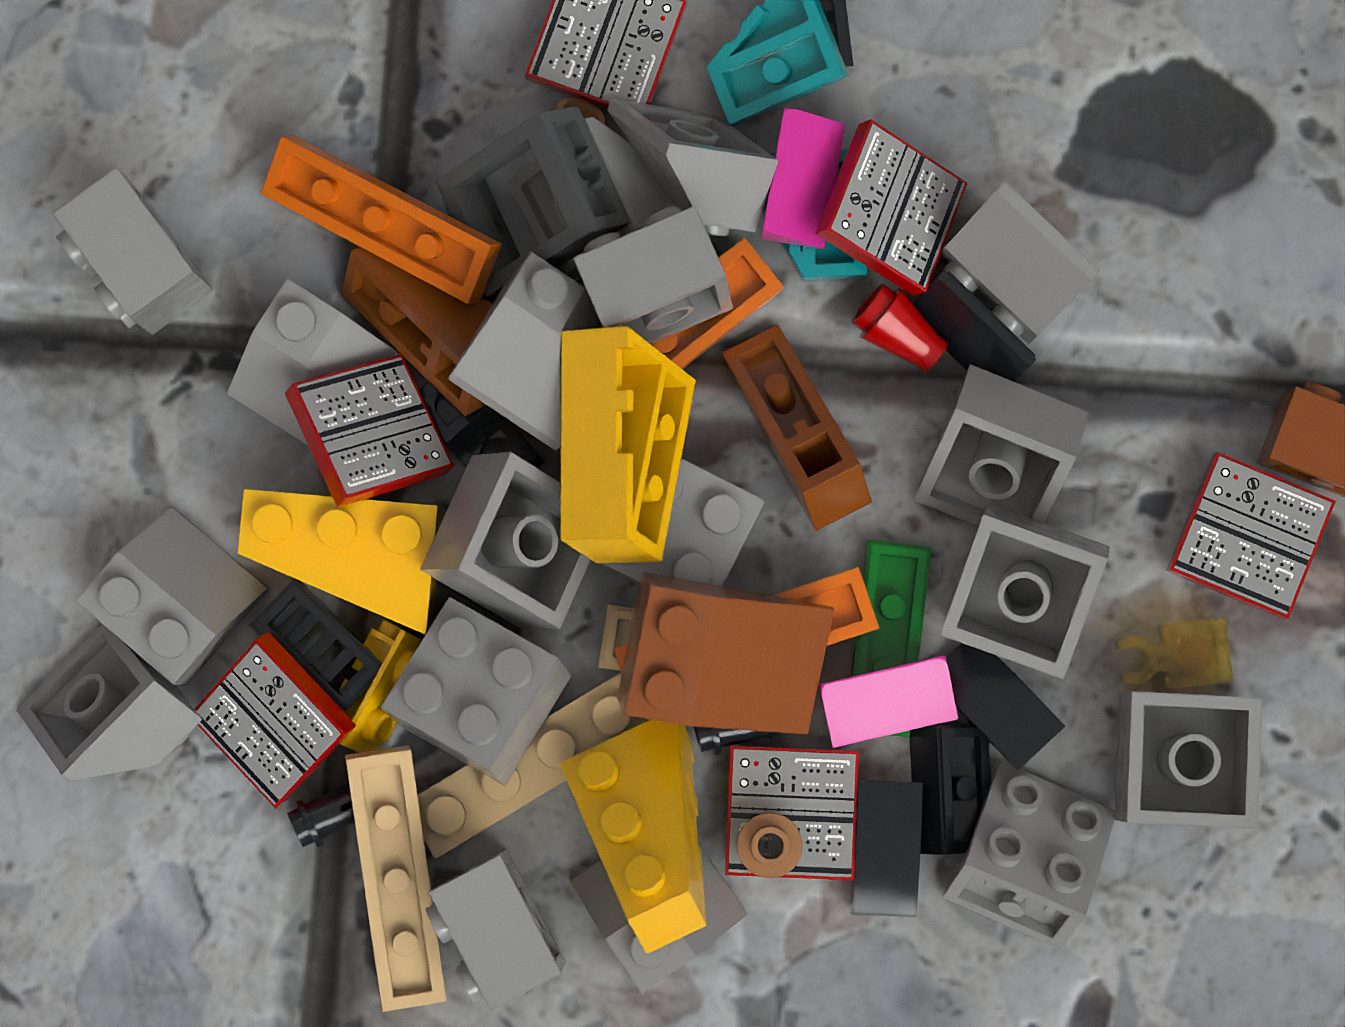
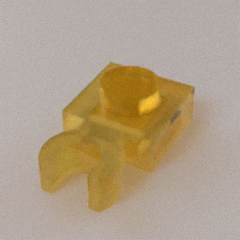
[1115,618,1234,689]

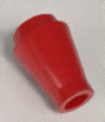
[851,283,948,372]

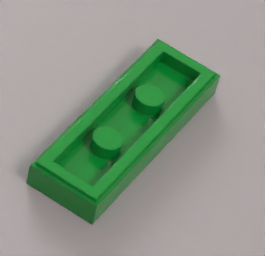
[851,540,932,738]

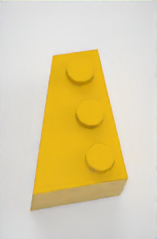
[561,326,696,563]
[238,489,443,635]
[559,719,706,954]

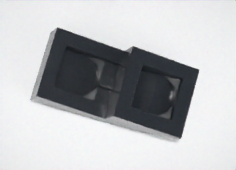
[419,382,545,468]
[946,643,1066,770]
[851,780,923,917]

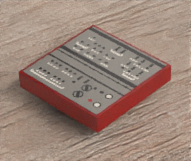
[525,0,687,109]
[815,119,968,296]
[284,354,454,508]
[1166,452,1336,620]
[195,631,357,809]
[725,746,859,881]

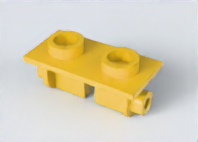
[340,619,422,753]

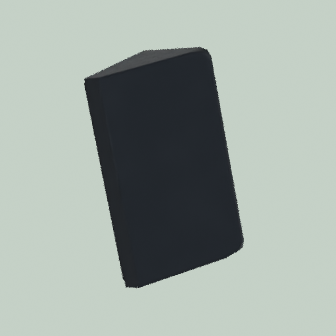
[913,270,1037,382]
[910,724,991,855]

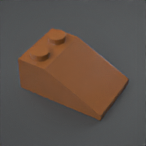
[617,572,834,734]

